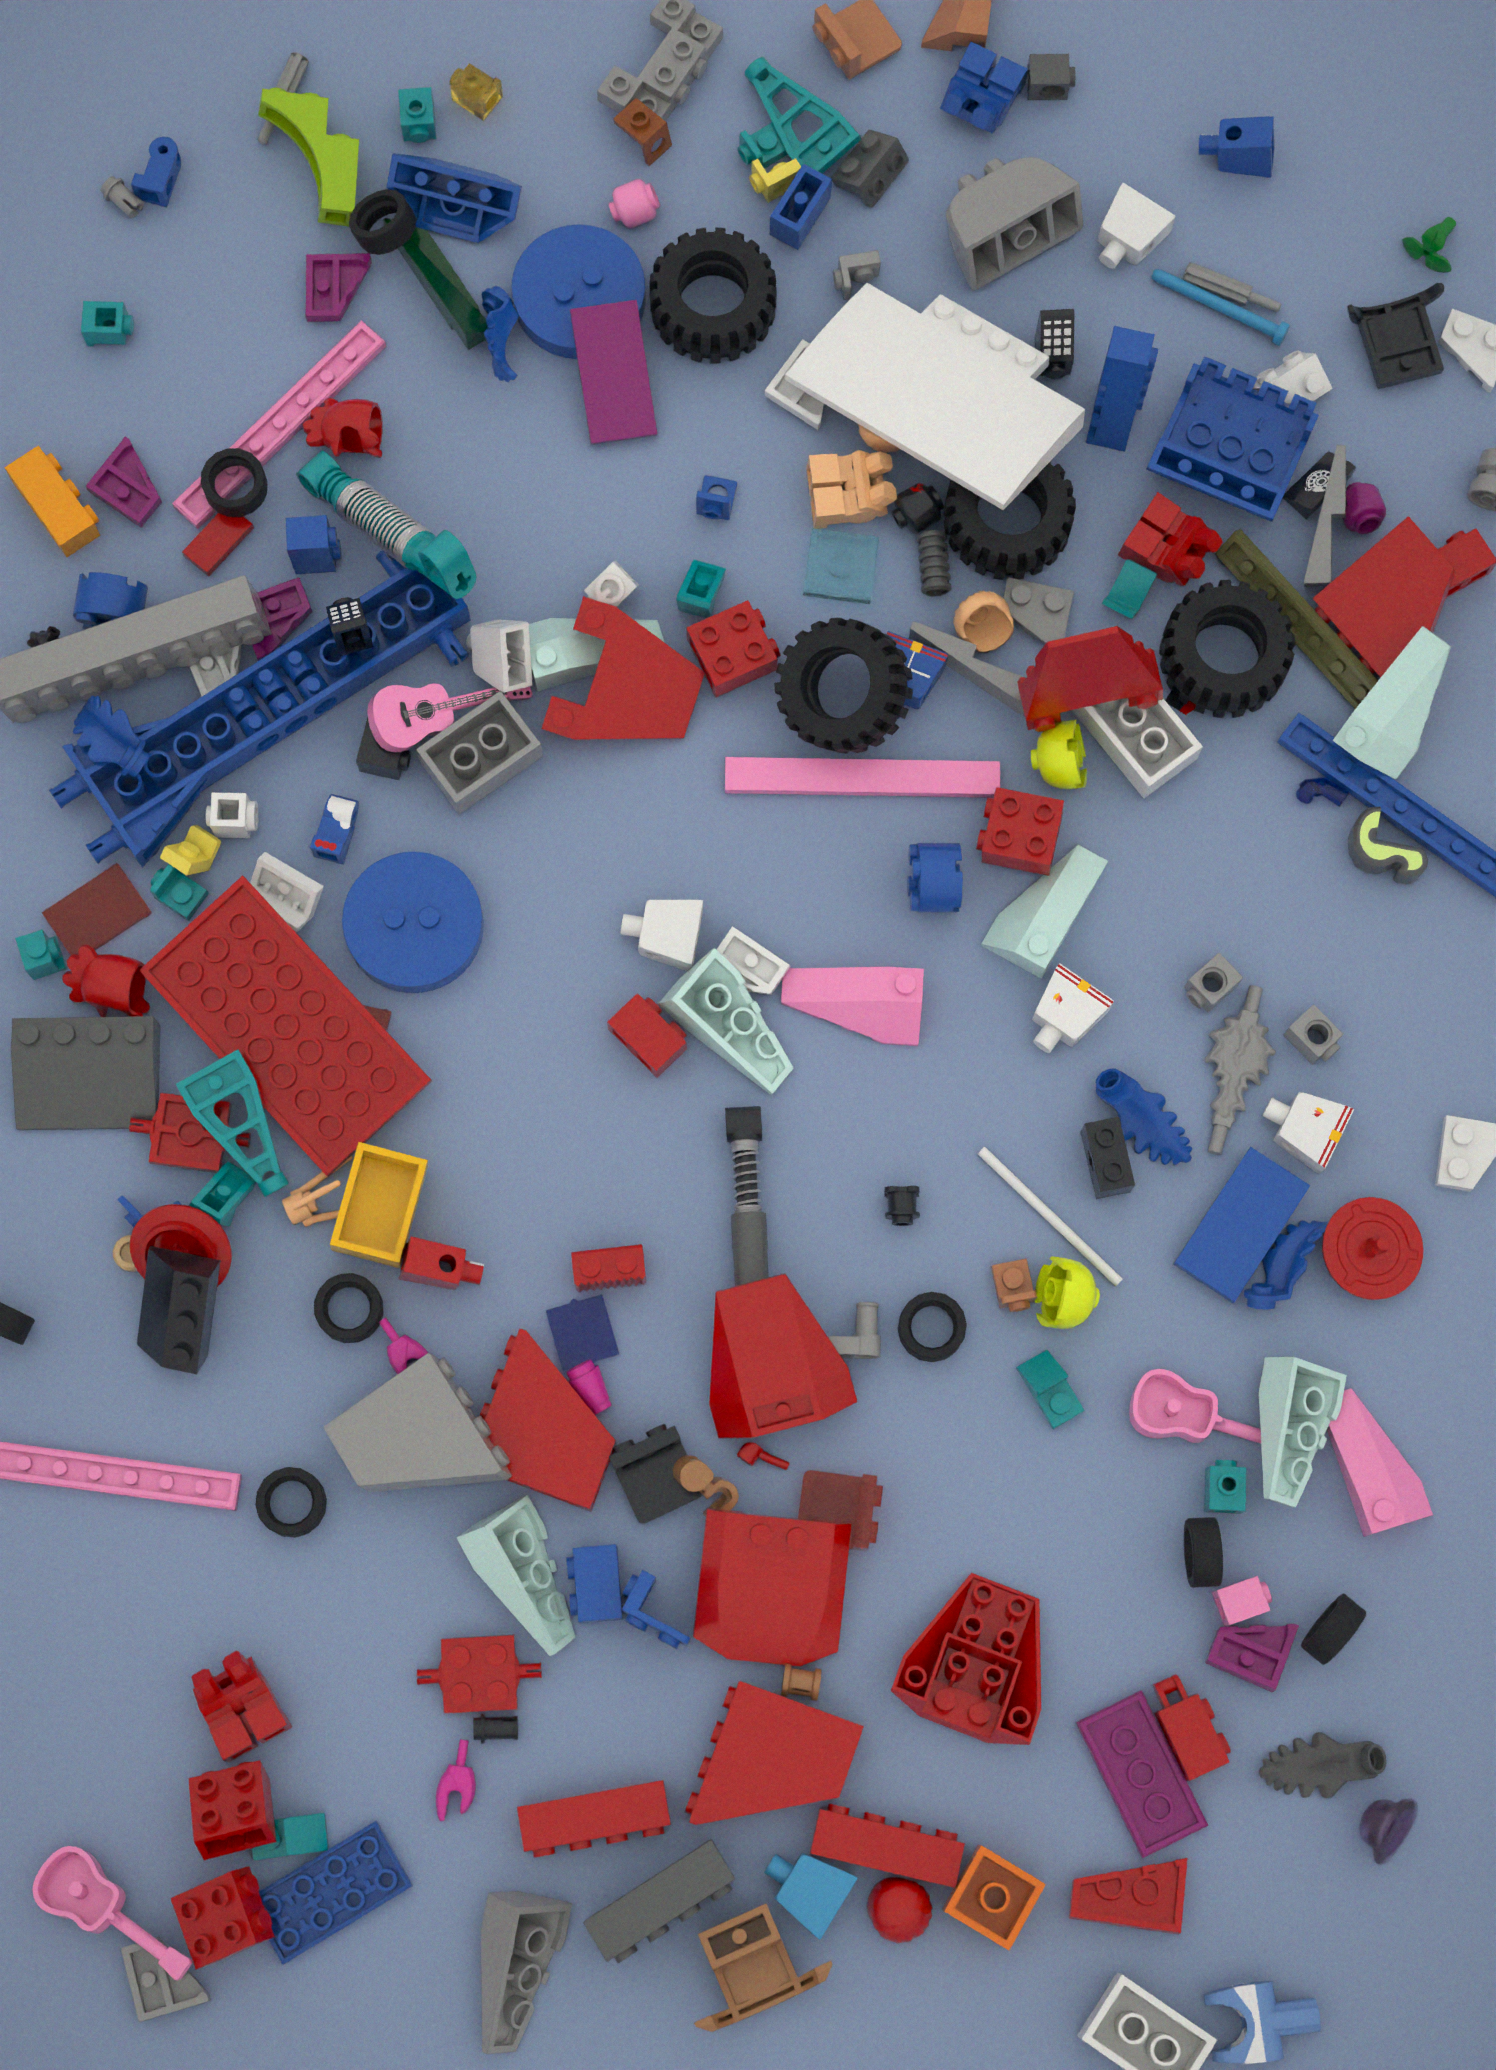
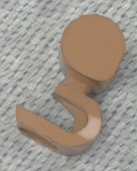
[673,1455,739,1516]

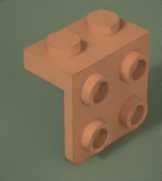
[812,0,902,80]

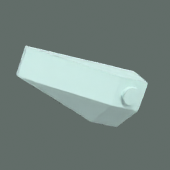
[529,618,665,692]
[981,845,1108,979]

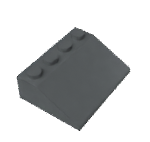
[11,1016,161,1130]

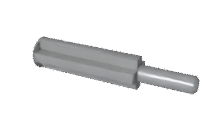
[258,52,309,145]
[1183,262,1281,312]

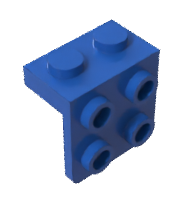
[622,1570,691,1649]

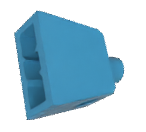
[764,1853,858,1940]

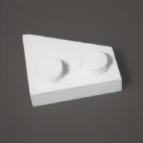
[1438,308,1496,393]
[765,339,824,430]
[717,926,791,995]
[1435,1115,1496,1192]

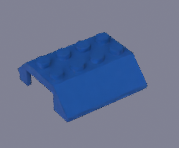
[1146,356,1319,522]

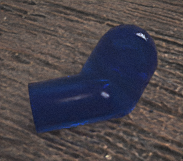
[1296,777,1349,807]

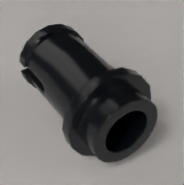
[473,1714,518,1744]

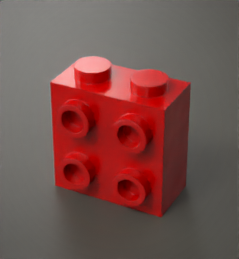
[686,600,781,698]
[976,787,1064,876]
[188,1760,276,1860]
[170,1866,275,1970]

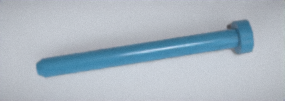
[1151,269,1290,346]

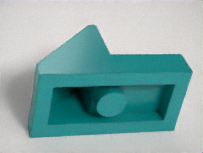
[676,559,726,618]
[189,1161,256,1227]
[1016,1350,1085,1429]
[252,1813,329,1861]

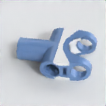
[1204,1981,1321,2064]

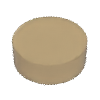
[113,1235,137,1272]

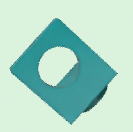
[1102,559,1157,619]

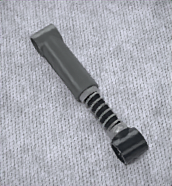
[725,1106,769,1286]

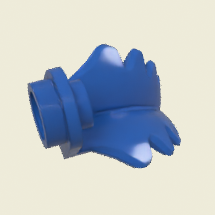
[481,286,519,382]
[73,695,150,778]
[1096,1068,1193,1165]
[1244,1220,1328,1310]

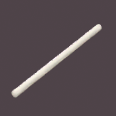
[978,1147,1123,1286]

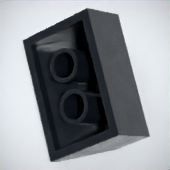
[137,1246,221,1375]

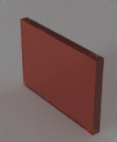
[42,863,152,955]

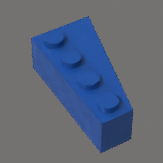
[1086,326,1158,452]

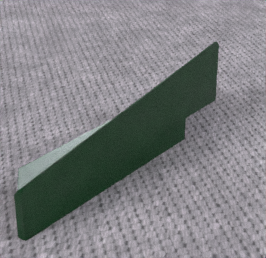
[383,218,488,350]

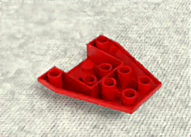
[709,1273,857,1438]
[891,1573,1041,1745]

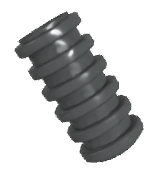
[916,530,952,596]

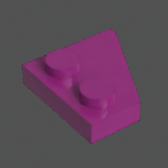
[252,577,312,661]
[1205,1624,1299,1693]

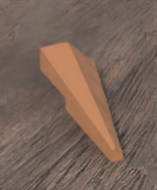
[921,0,992,51]

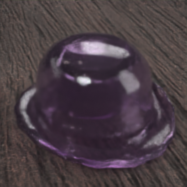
[1359,1798,1418,1866]

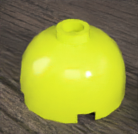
[1031,719,1087,789]
[1035,1256,1100,1329]

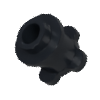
[884,1186,920,1226]

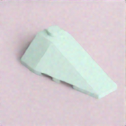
[1333,626,1451,779]
[658,948,793,1095]
[1259,1357,1347,1507]
[457,1495,576,1656]

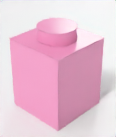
[1212,1576,1272,1627]

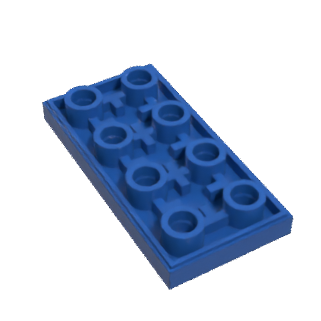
[1174,1147,1310,1303]
[259,1821,413,1965]

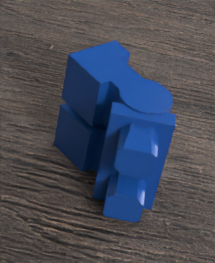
[940,41,1028,134]

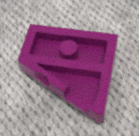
[306,253,372,322]
[86,436,162,528]

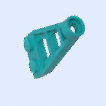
[744,57,862,174]
[176,1049,289,1198]

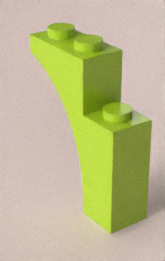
[258,88,359,227]

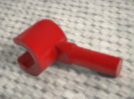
[737,1442,790,1470]

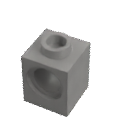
[1184,953,1243,1012]
[1283,1004,1343,1065]

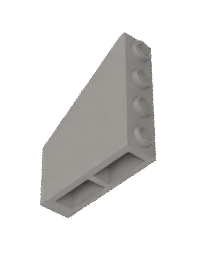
[323,1353,512,1492]

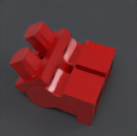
[1118,492,1223,586]
[191,1651,292,1762]

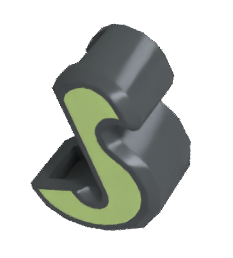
[1348,806,1428,884]

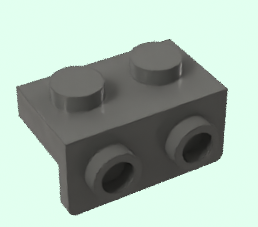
[831,129,909,208]

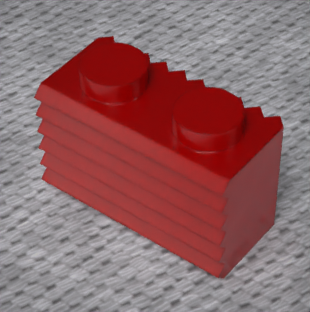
[571,1244,647,1292]

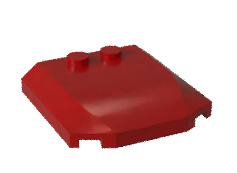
[693,1508,852,1666]

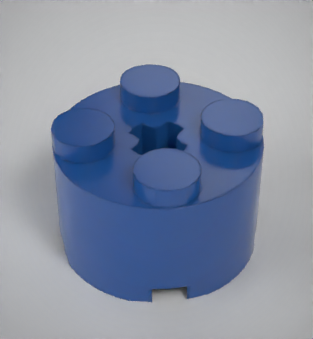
[73,572,148,630]
[907,843,963,913]

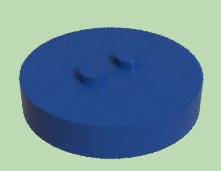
[512,224,646,359]
[342,852,484,993]

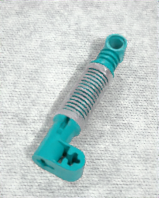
[296,451,477,599]

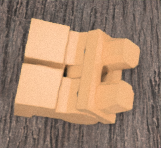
[806,450,897,529]

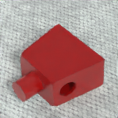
[399,1237,484,1290]

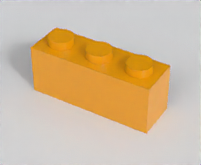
[4,445,101,558]

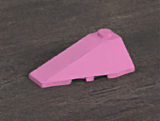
[781,967,924,1046]

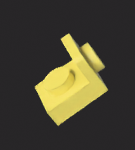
[749,158,801,202]
[160,825,221,876]

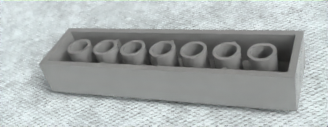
[0,575,272,723]

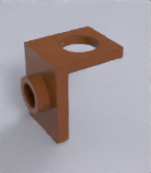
[613,98,672,166]

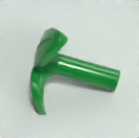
[1402,217,1456,273]

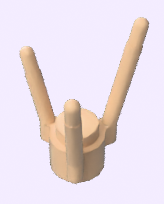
[282,1156,353,1227]

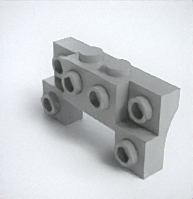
[597,0,723,121]

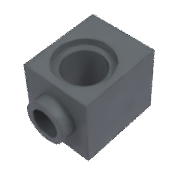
[1027,54,1076,100]

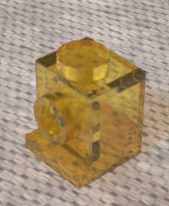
[449,63,503,121]

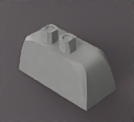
[946,157,1084,291]

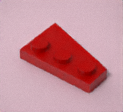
[1069,1858,1188,1935]

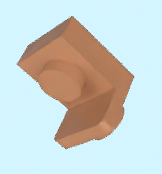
[991,1258,1037,1312]

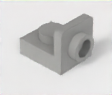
[833,250,881,300]

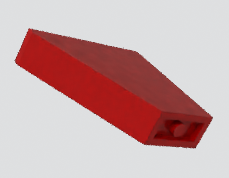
[1312,516,1455,678]
[480,1329,616,1512]
[685,1681,864,1825]

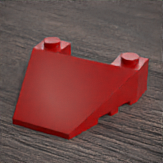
[541,596,705,740]
[1017,626,1163,732]

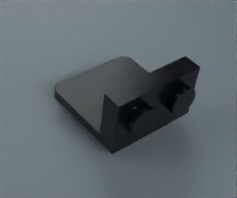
[609,1424,702,1524]

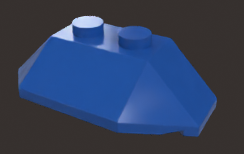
[386,153,522,243]

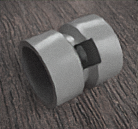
[1467,448,1496,511]

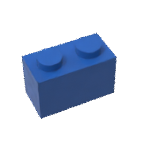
[769,164,832,250]
[285,515,341,575]
[566,1544,623,1623]

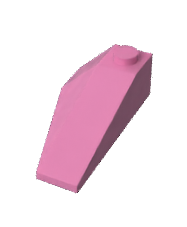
[1327,1388,1433,1537]

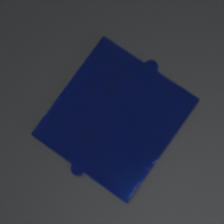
[546,1294,619,1371]

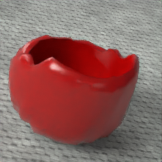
[867,1877,932,1944]

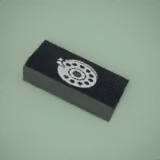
[1283,451,1356,520]

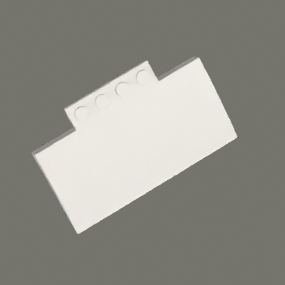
[785,283,1085,510]

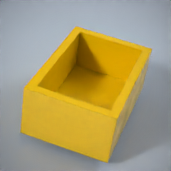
[330,1142,428,1268]

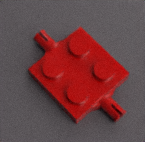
[129,1093,251,1173]
[417,1634,542,1713]

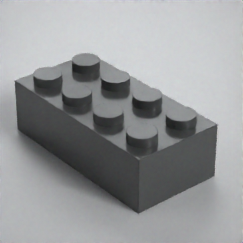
[583,1839,735,1963]

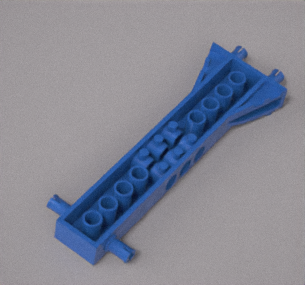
[49,550,471,868]

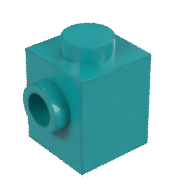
[398,87,437,143]
[1204,1460,1246,1514]

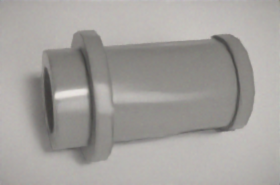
[101,176,144,218]

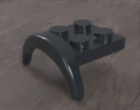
[1347,283,1444,389]

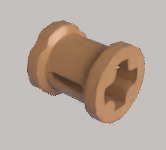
[781,1663,822,1701]

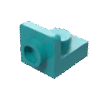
[737,122,788,169]
[150,864,209,921]

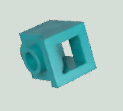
[81,301,134,346]
[15,929,67,980]

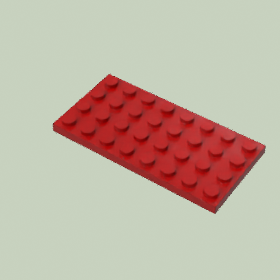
[139,875,432,1177]

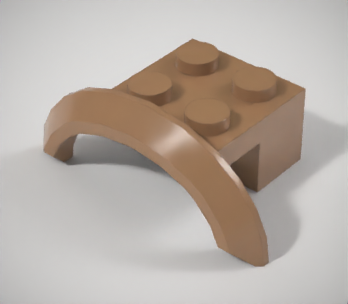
[694,1903,833,2032]

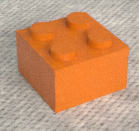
[942,1844,1046,1950]

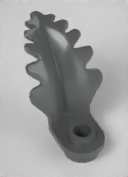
[1259,1732,1386,1798]

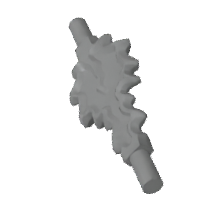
[1205,985,1276,1155]

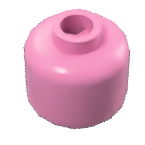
[609,179,660,229]

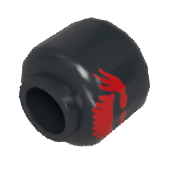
[891,483,944,534]

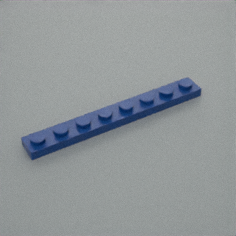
[1277,712,1496,898]

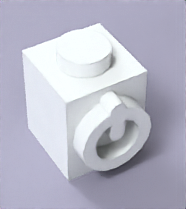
[584,561,639,607]
[206,792,259,838]

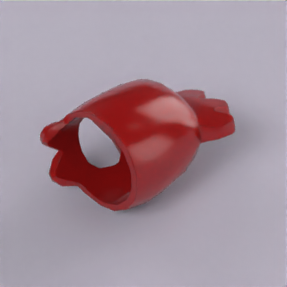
[303,398,383,458]
[62,944,150,1017]

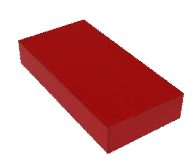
[182,513,254,576]

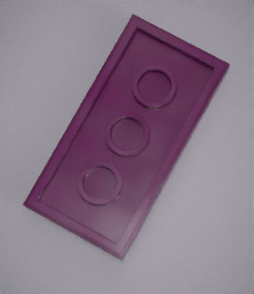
[570,300,657,445]
[1076,1690,1209,1858]

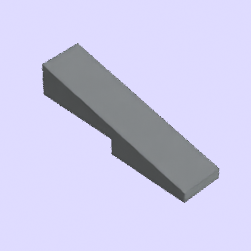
[1303,445,1346,587]
[909,621,1024,717]

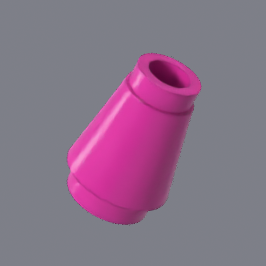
[566,1359,612,1415]

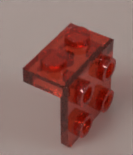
[798,1470,883,1552]

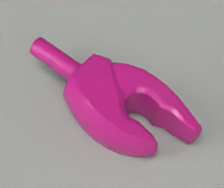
[379,1317,428,1374]
[436,1739,476,1821]

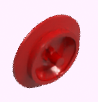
[1322,1197,1423,1300]
[130,1204,232,1287]

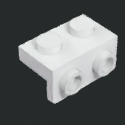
[1253,350,1332,404]
[250,852,324,932]

